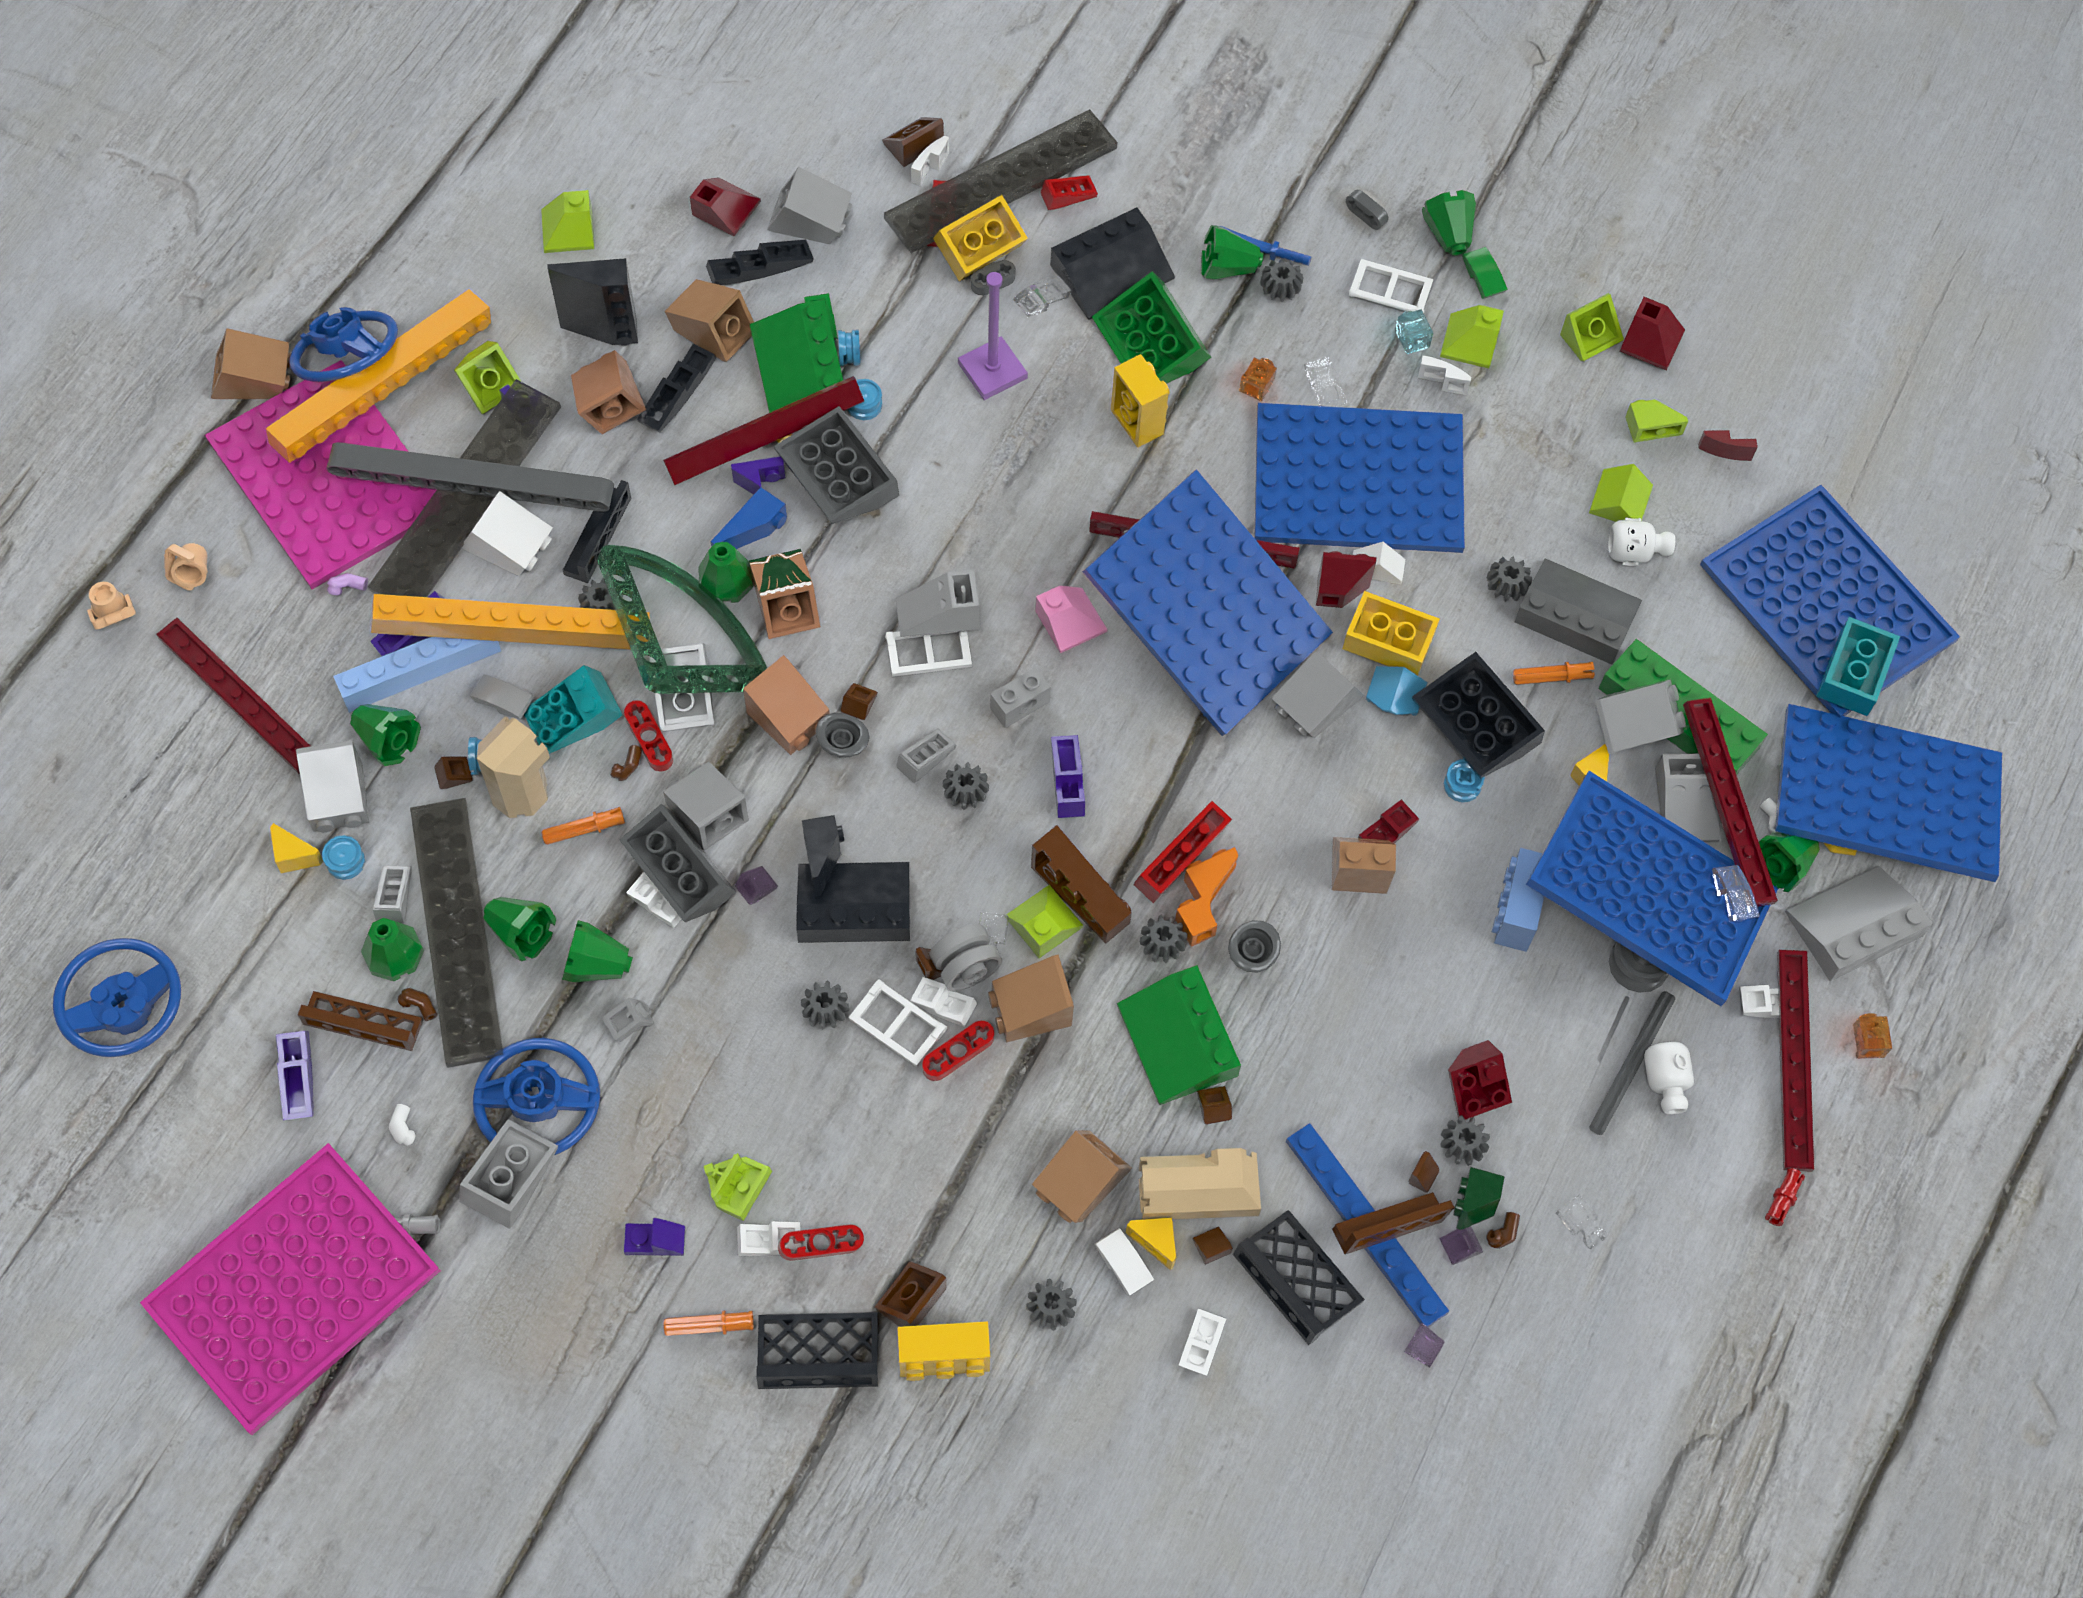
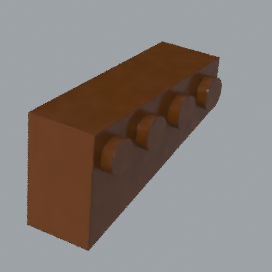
[1031,825,1132,944]

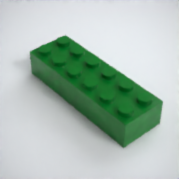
[1598,639,1768,775]

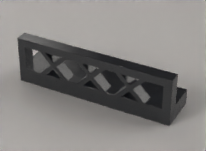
[563,480,632,583]

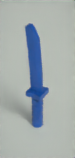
[1221,226,1312,266]

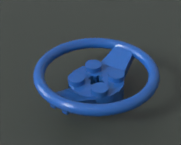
[289,307,398,382]
[53,938,181,1057]
[473,1038,600,1155]

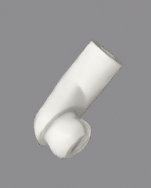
[1760,797,1780,834]
[389,1104,416,1146]

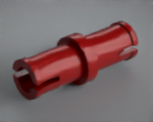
[1765,1168,1805,1226]

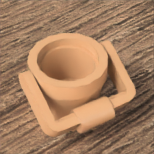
[164,543,208,590]
[87,581,136,630]

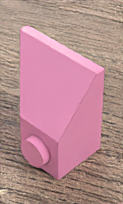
[1035,586,1107,653]

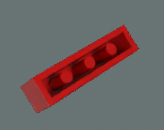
[1133,801,1232,904]

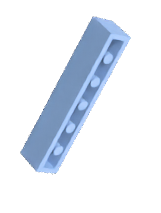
[333,637,501,713]

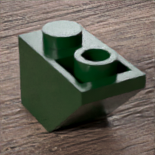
[1453,1167,1505,1230]

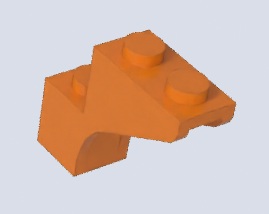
[1175,847,1238,947]

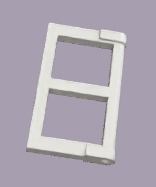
[1349,259,1433,317]
[885,631,972,677]
[848,979,947,1067]

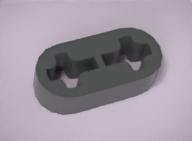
[1346,189,1389,230]
[971,260,1016,296]

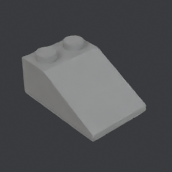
[649,643,715,731]
[459,1119,558,1229]

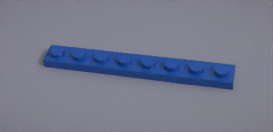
[1286,1123,1449,1330]

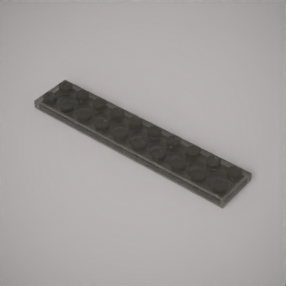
[884,109,1118,253]
[368,379,561,597]
[410,798,504,1068]

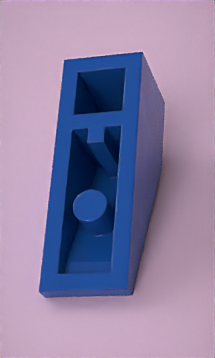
[710,487,787,549]

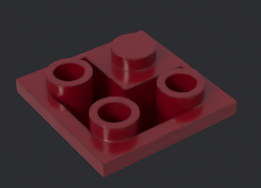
[690,177,761,236]
[1619,297,1685,371]
[1316,551,1377,608]
[1448,1040,1512,1120]

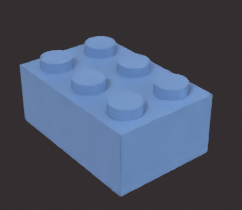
[1491,848,1544,952]

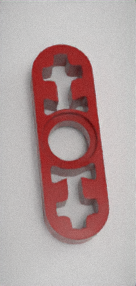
[624,700,673,772]
[922,1020,994,1081]
[778,1225,864,1261]

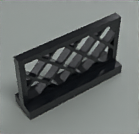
[1233,1210,1365,1345]
[756,1312,878,1389]

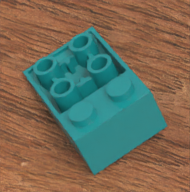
[524,665,623,754]

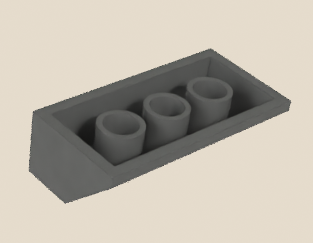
[619,804,736,923]

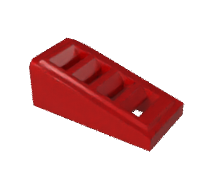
[1041,175,1098,210]

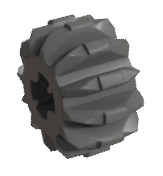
[1260,258,1304,302]
[1486,556,1532,602]
[578,578,625,610]
[943,762,989,810]
[1139,914,1187,964]
[801,980,849,1030]
[1440,1116,1490,1166]
[1026,1279,1077,1331]

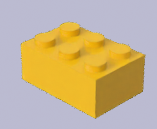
[933,195,1028,281]
[1111,354,1170,448]
[1342,591,1440,676]
[898,1321,990,1381]

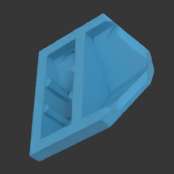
[1366,666,1428,716]

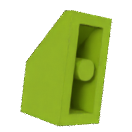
[1625,399,1688,443]

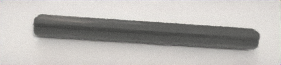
[1589,991,1675,1135]

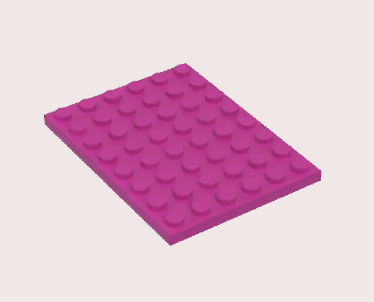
[205,360,450,590]
[140,1143,441,1435]

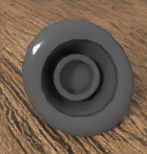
[815,712,870,758]
[1228,920,1281,973]

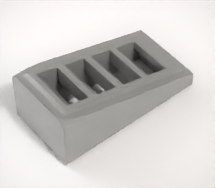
[897,728,957,783]
[373,866,411,923]

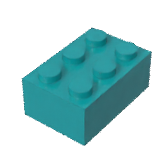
[1816,617,1900,716]

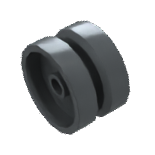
[1609,941,1669,993]

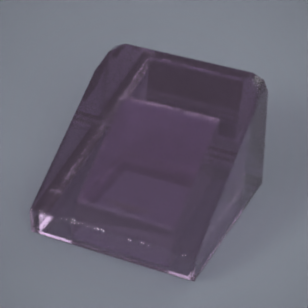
[735,866,778,905]
[1439,1226,1483,1265]
[1404,1323,1445,1368]

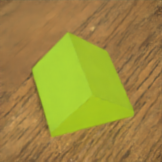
[1560,293,1624,361]
[1589,464,1653,522]

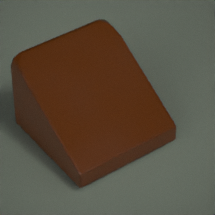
[841,683,878,720]
[434,756,473,789]
[915,947,942,980]
[1197,1086,1232,1124]
[1408,1151,1440,1193]
[1192,1226,1233,1265]

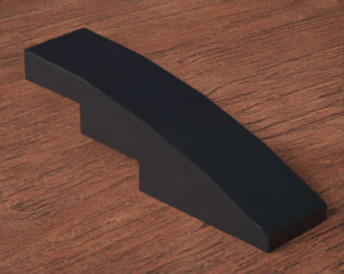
[706,239,814,285]
[637,344,716,433]

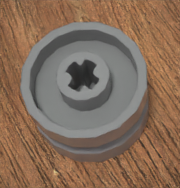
[929,924,1002,992]

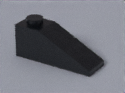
[802,815,845,897]

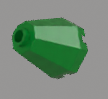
[1421,190,1476,256]
[1201,225,1263,279]
[698,542,753,604]
[350,704,421,766]
[1759,833,1820,892]
[483,897,556,962]
[361,918,424,981]
[562,920,633,982]

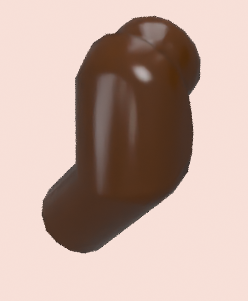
[610,745,642,781]
[397,988,438,1021]
[1486,1212,1520,1249]

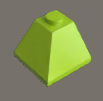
[541,190,595,253]
[1440,305,1504,368]
[454,341,524,414]
[1005,885,1083,958]

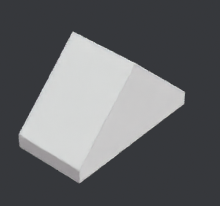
[1353,542,1406,584]

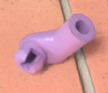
[327,573,368,596]

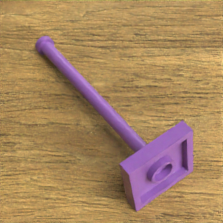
[958,272,1028,400]

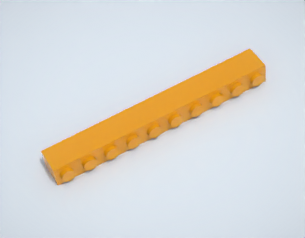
[266,289,491,463]
[371,594,650,650]

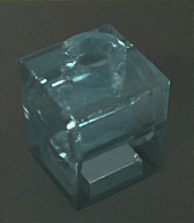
[1395,309,1434,354]

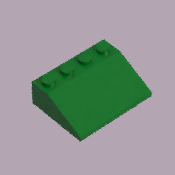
[1092,271,1212,384]
[749,299,843,413]
[1117,965,1241,1105]

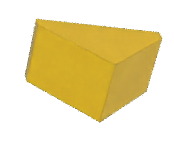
[1570,744,1609,786]
[270,823,323,873]
[1126,1218,1176,1270]

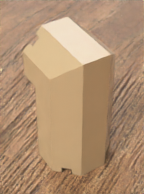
[477,717,550,818]
[1139,1148,1261,1220]

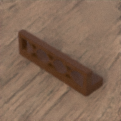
[298,991,423,1051]
[1332,1192,1455,1255]

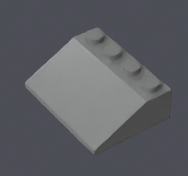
[1785,866,1933,981]

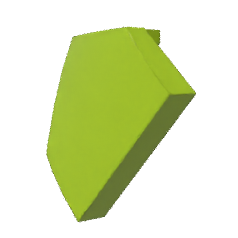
[704,1153,772,1221]

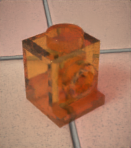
[1239,357,1277,402]
[1853,1013,1892,1059]

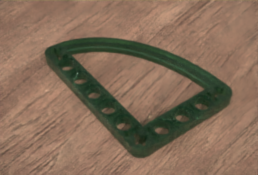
[597,545,767,694]

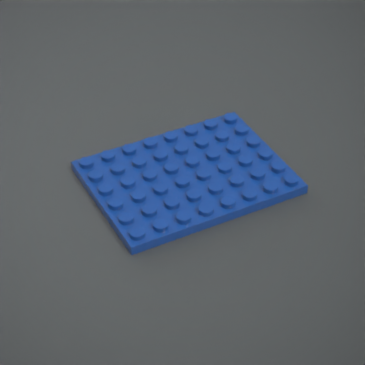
[1254,403,1465,553]
[1082,469,1333,736]
[1700,485,1960,718]
[1775,704,2002,882]
[1526,771,1778,1007]

